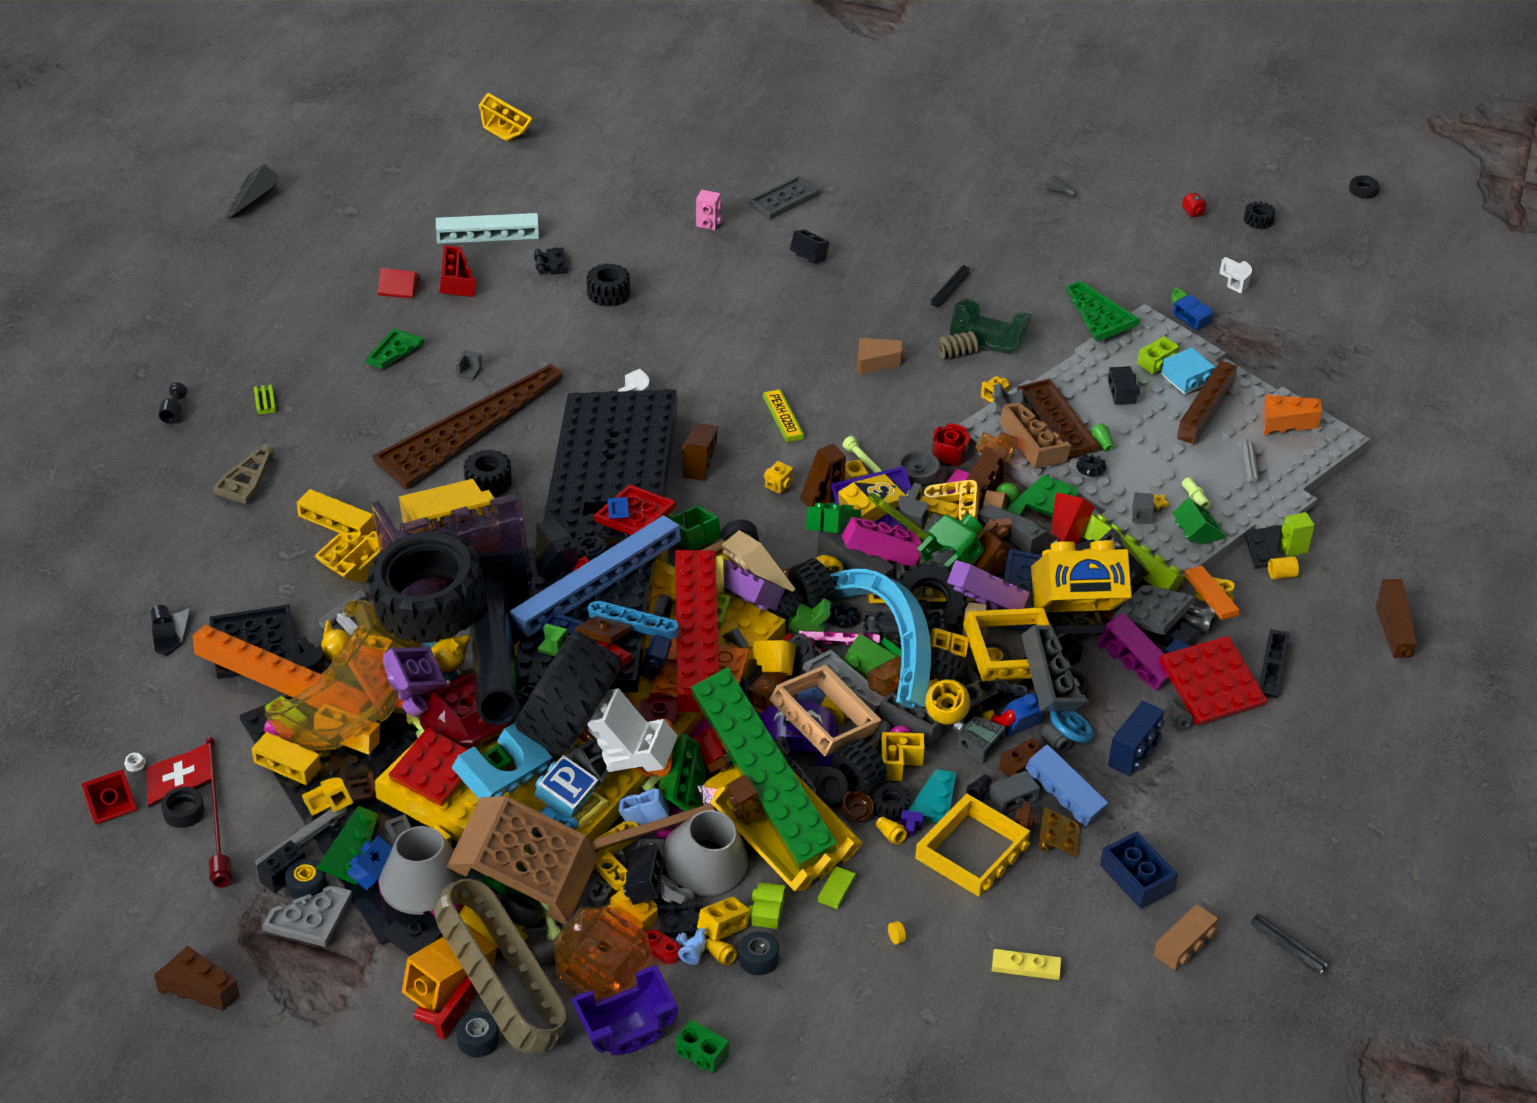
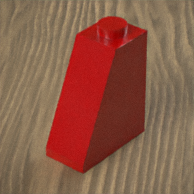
[1051,493,1095,545]

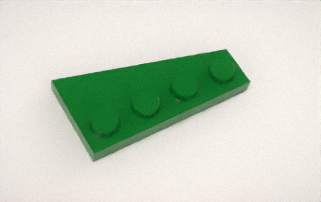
[316,806,378,885]

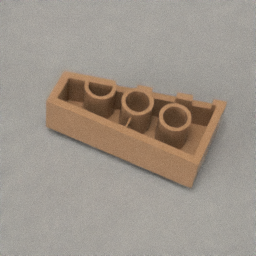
[999,402,1071,468]

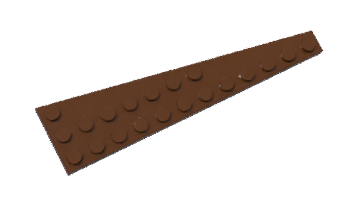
[373,364,562,489]

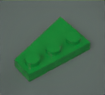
[366,328,425,369]

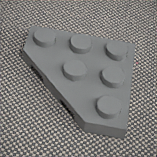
[263,886,352,947]

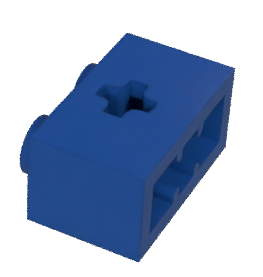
[347,836,392,890]

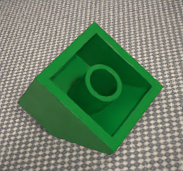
[1172,498,1227,545]

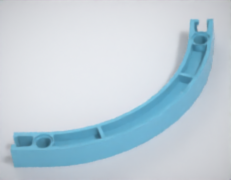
[830,569,931,709]

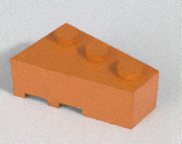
[1262,395,1322,435]

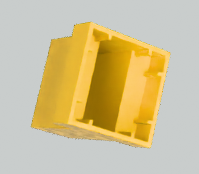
[399,479,503,587]

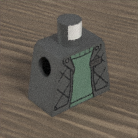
[952,716,1005,765]

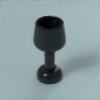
[158,382,188,424]

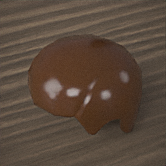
[842,790,874,823]

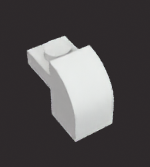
[1220,257,1252,294]
[618,369,649,392]

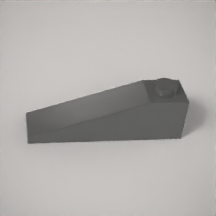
[978,504,1057,554]

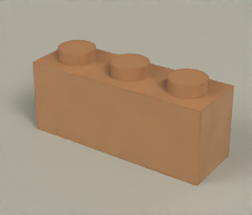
[1154,904,1218,971]

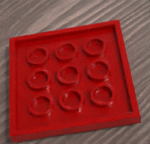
[1158,635,1268,726]

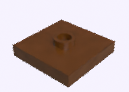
[575,616,632,644]

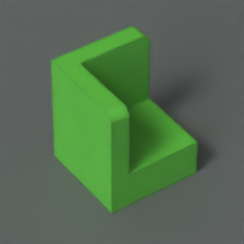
[538,624,568,656]

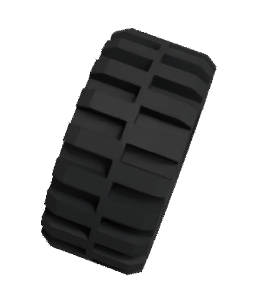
[891,562,968,634]

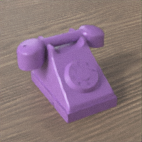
[383,647,447,717]

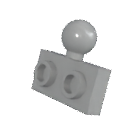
[659,875,694,904]

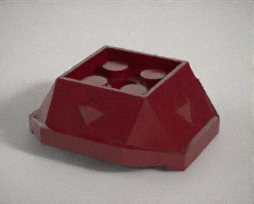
[420,673,512,749]

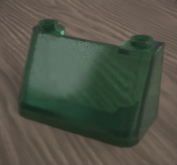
[950,298,1032,354]

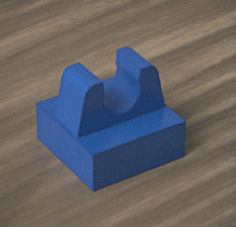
[608,497,629,518]

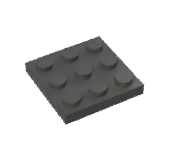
[1112,584,1195,635]

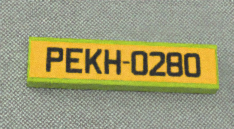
[763,389,804,443]

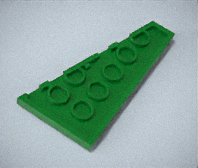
[1066,281,1140,342]

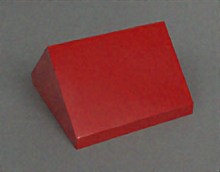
[378,268,420,299]
[81,769,137,824]

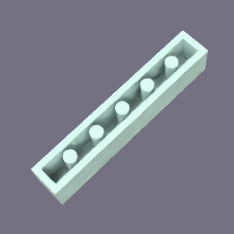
[436,213,539,244]

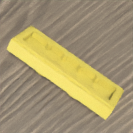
[991,949,1061,980]

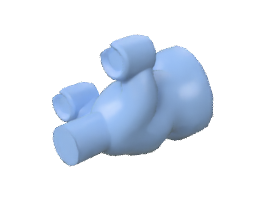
[676,928,707,965]

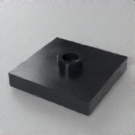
[383,911,442,956]

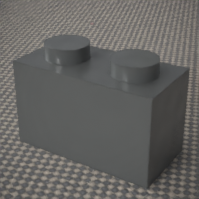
[989,770,1040,815]

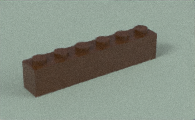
[1177,361,1238,445]

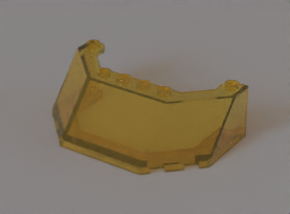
[265,600,424,750]

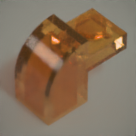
[975,431,1018,463]

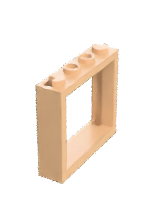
[769,665,881,756]

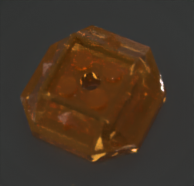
[553,907,653,1003]

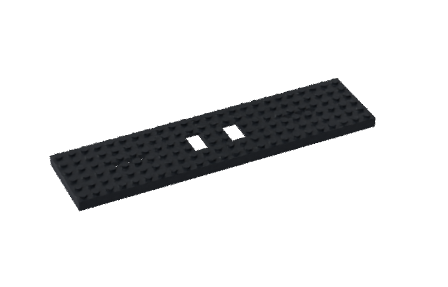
[516,389,678,693]

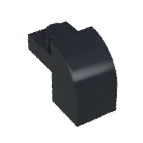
[291,636,325,674]

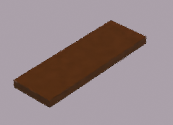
[1017,378,1100,458]

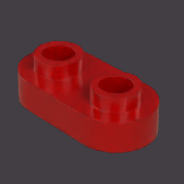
[642,930,681,964]

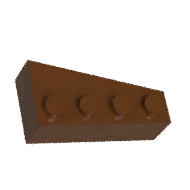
[951,446,1006,514]

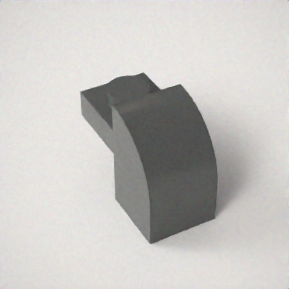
[992,383,1031,416]
[898,483,930,529]

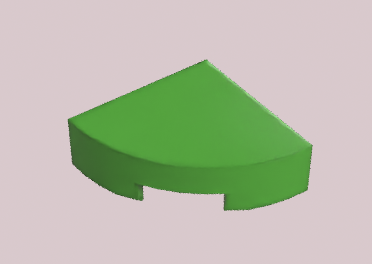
[1171,287,1188,304]

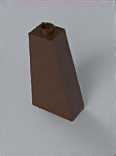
[1375,579,1417,658]

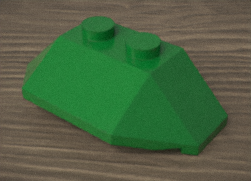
[659,733,706,811]

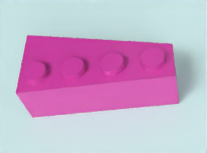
[842,517,922,566]

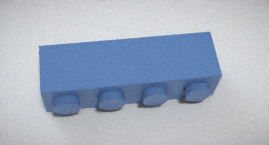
[1026,744,1108,827]

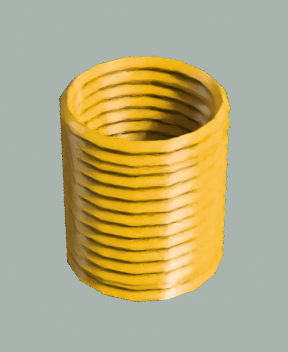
[1268,556,1299,580]

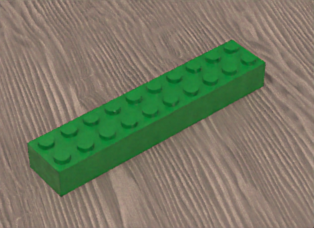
[691,667,837,872]

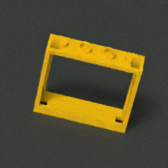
[963,608,1050,681]
[915,793,1030,897]

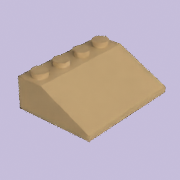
[721,530,795,592]

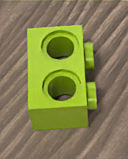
[1137,336,1180,374]

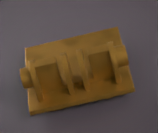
[1038,807,1081,857]

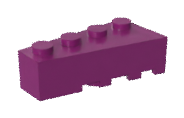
[1095,613,1171,691]

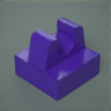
[901,810,924,837]

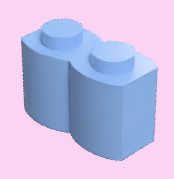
[619,789,670,826]

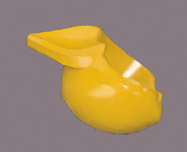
[321,621,353,661]

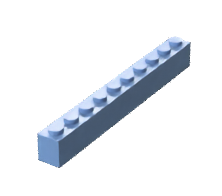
[510,515,681,637]

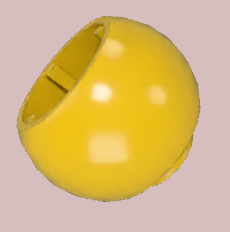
[925,679,971,725]

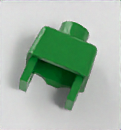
[917,514,984,573]

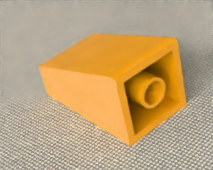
[402,925,497,1013]

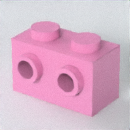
[696,190,723,230]

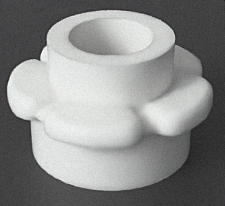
[124,753,146,772]

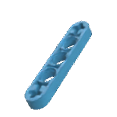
[588,601,679,639]

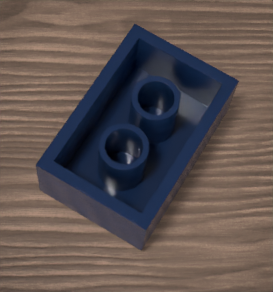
[1108,700,1165,776]
[1100,831,1178,909]

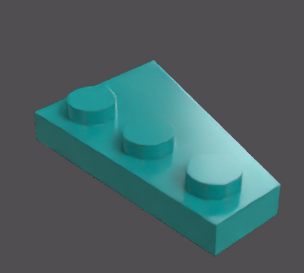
[908,769,956,823]

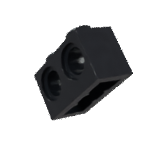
[257,840,306,894]

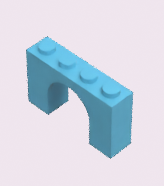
[451,722,553,798]

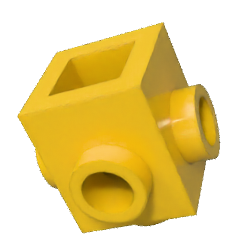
[764,461,793,494]

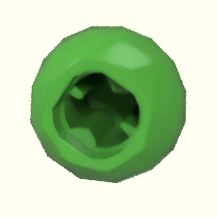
[996,482,1019,506]

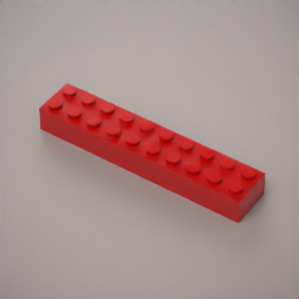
[675,550,719,712]

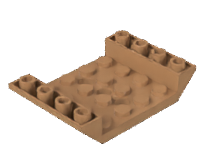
[446,796,598,926]

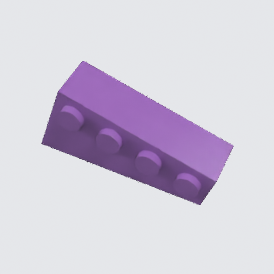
[724,559,785,611]
[947,560,1030,610]

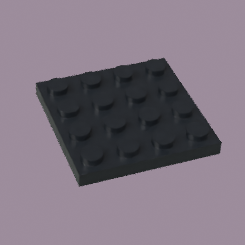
[209,604,298,679]

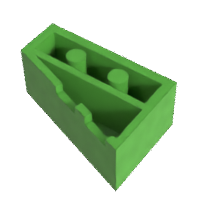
[843,633,902,691]

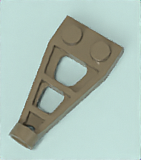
[212,444,275,504]

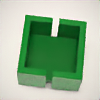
[806,503,861,533]
[669,505,721,550]

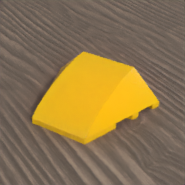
[315,530,395,583]

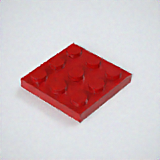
[594,484,677,535]
[388,728,468,806]

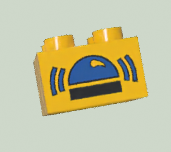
[1031,540,1131,613]

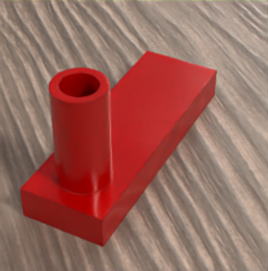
[414,976,478,1040]

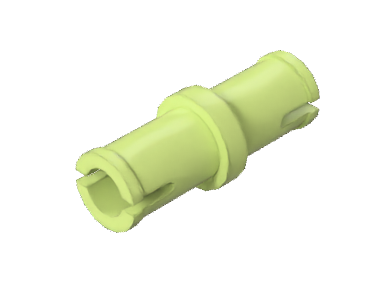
[1182,477,1211,509]

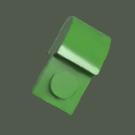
[787,598,831,633]

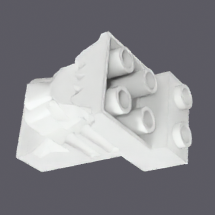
[587,688,678,772]

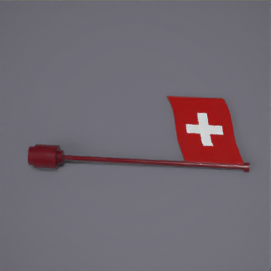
[146,737,232,888]

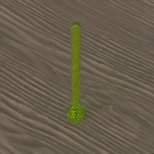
[868,493,929,541]

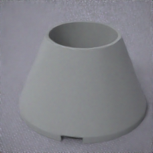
[663,810,748,896]
[379,826,469,915]

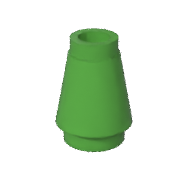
[1091,423,1114,452]

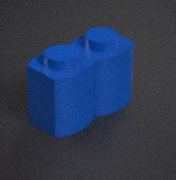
[1172,295,1214,330]

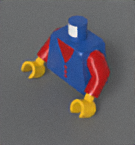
[982,691,1045,737]

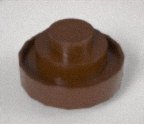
[1015,801,1038,829]

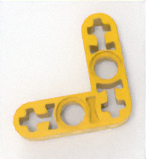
[924,480,979,521]
[590,821,638,891]

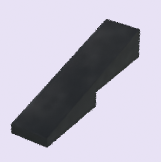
[1259,629,1290,699]

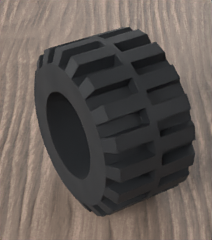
[586,263,630,306]
[464,449,512,497]
[787,558,835,609]
[929,646,967,683]
[832,739,887,795]

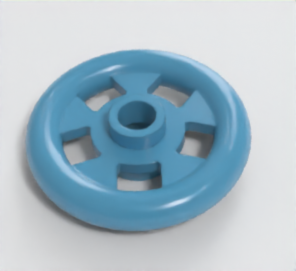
[1050,711,1094,743]

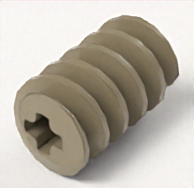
[938,331,978,359]

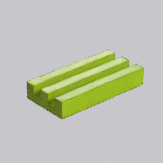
[254,384,276,415]

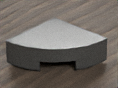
[722,628,748,648]

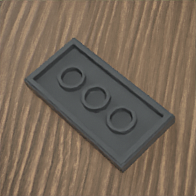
[748,175,820,220]

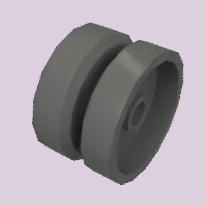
[898,450,939,496]

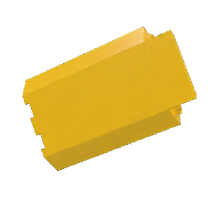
[704,764,863,891]

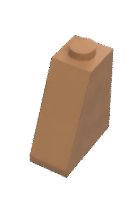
[857,338,905,374]

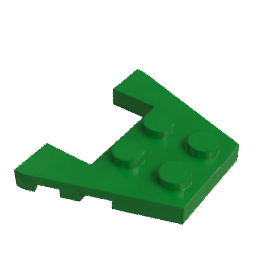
[1005,475,1078,517]

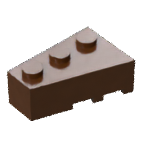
[682,423,718,481]

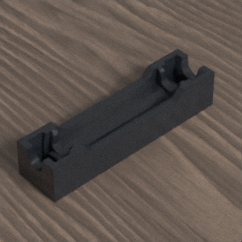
[862,609,945,634]

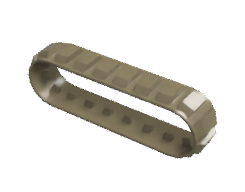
[434,879,568,1054]

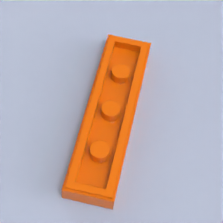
[1184,566,1240,620]

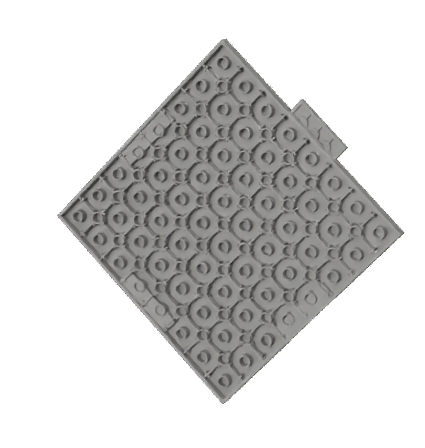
[959,304,1370,589]

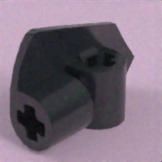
[151,605,190,656]

